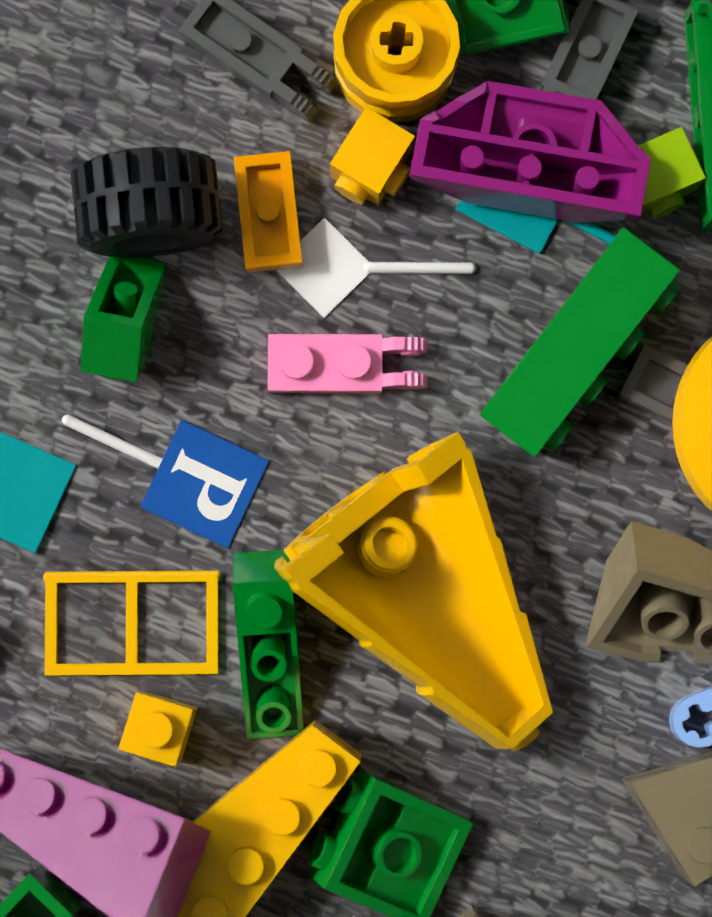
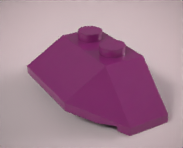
[409,81,651,223]

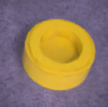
[357,516,418,577]

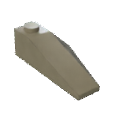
[587,521,712,664]

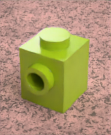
[638,127,706,219]

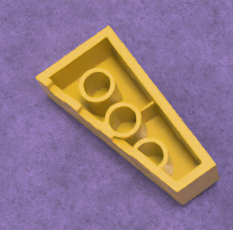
[178,720,362,917]

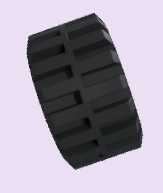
[71,147,223,258]

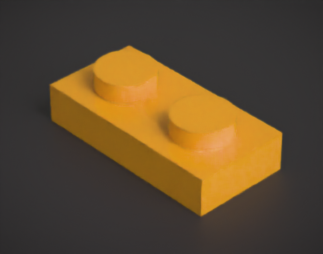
[233,151,303,273]

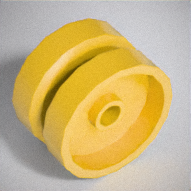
[333,0,460,123]

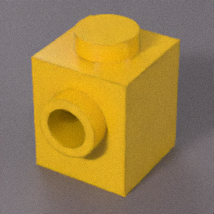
[330,107,415,206]

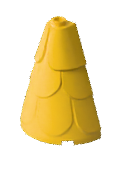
[274,432,553,751]

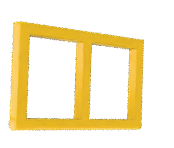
[43,570,221,676]

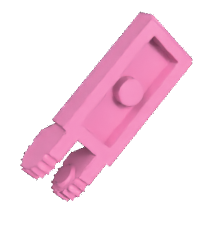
[268,334,428,394]

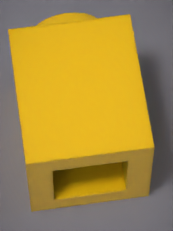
[118,690,198,767]

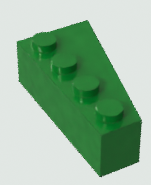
[479,227,681,457]

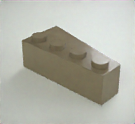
[621,750,712,887]

